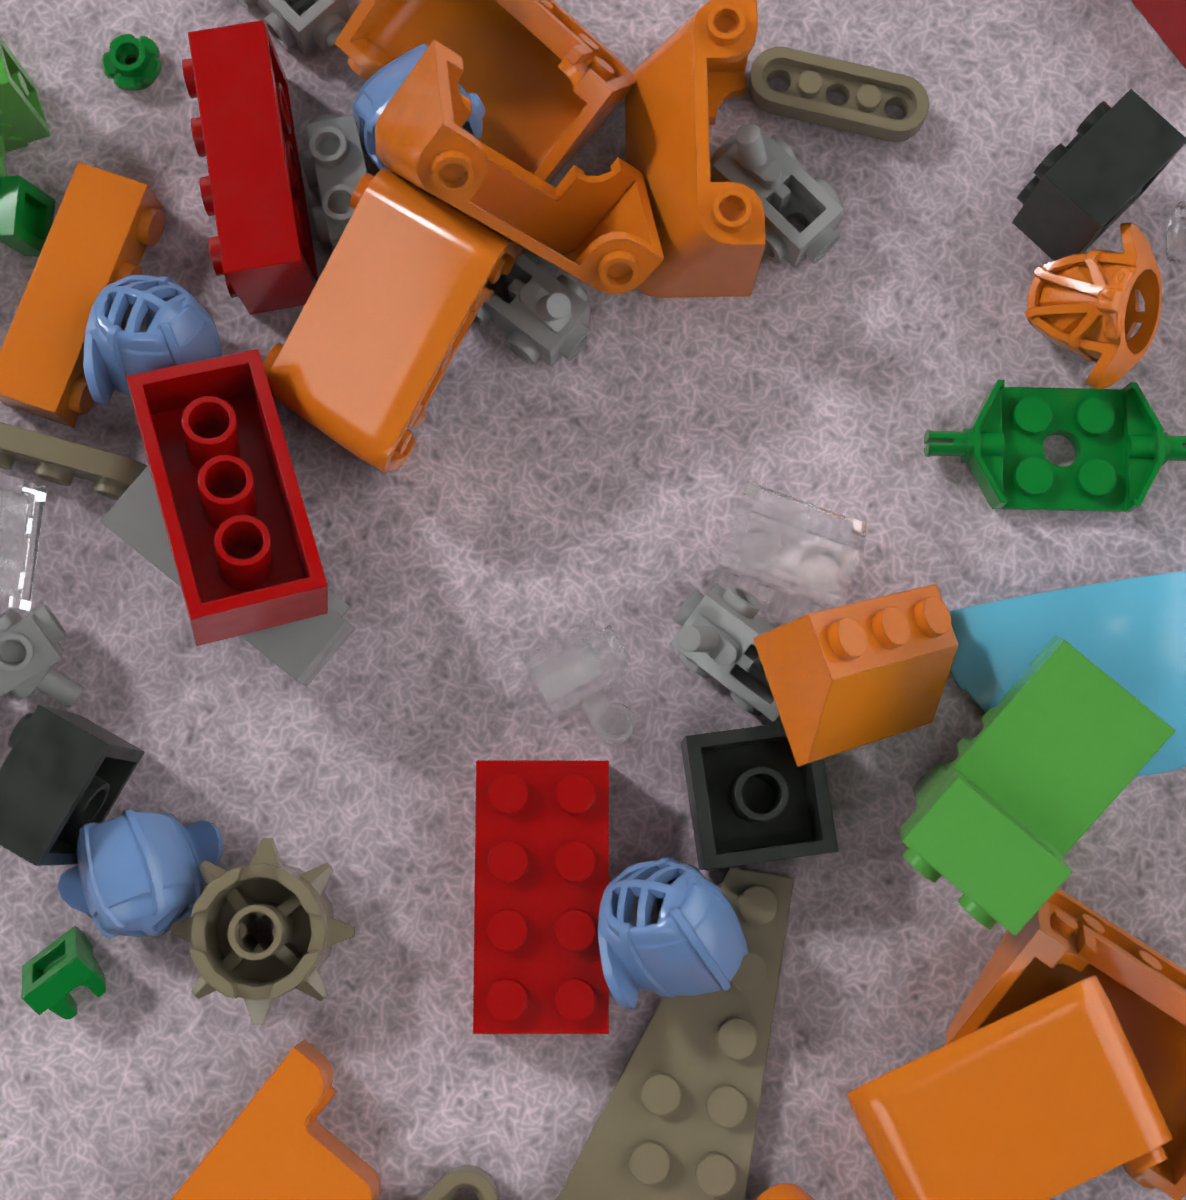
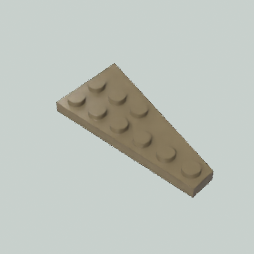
[556,867,794,1200]

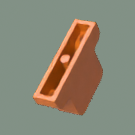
[171,1039,381,1200]

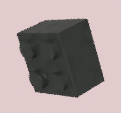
[1012,89,1186,261]
[0,705,145,866]
[680,723,839,870]

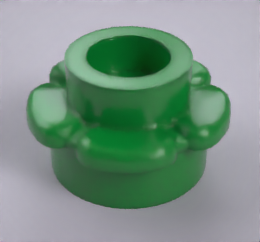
[102,34,162,91]

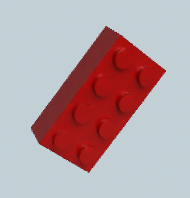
[182,20,319,315]
[126,349,328,647]
[473,760,609,1034]

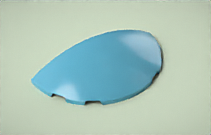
[949,571,1186,776]

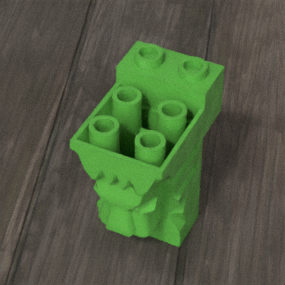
[900,635,1176,936]

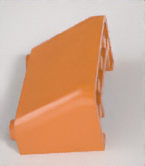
[334,0,636,184]
[625,0,766,298]
[375,39,664,294]
[263,168,523,473]
[945,888,1186,1200]
[846,976,1173,1200]

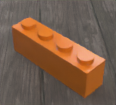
[0,162,165,428]

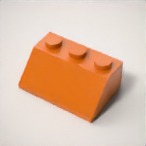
[753,584,959,767]

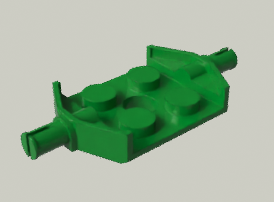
[924,379,1186,512]

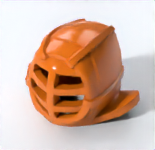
[1024,222,1162,389]

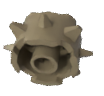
[171,838,355,1025]

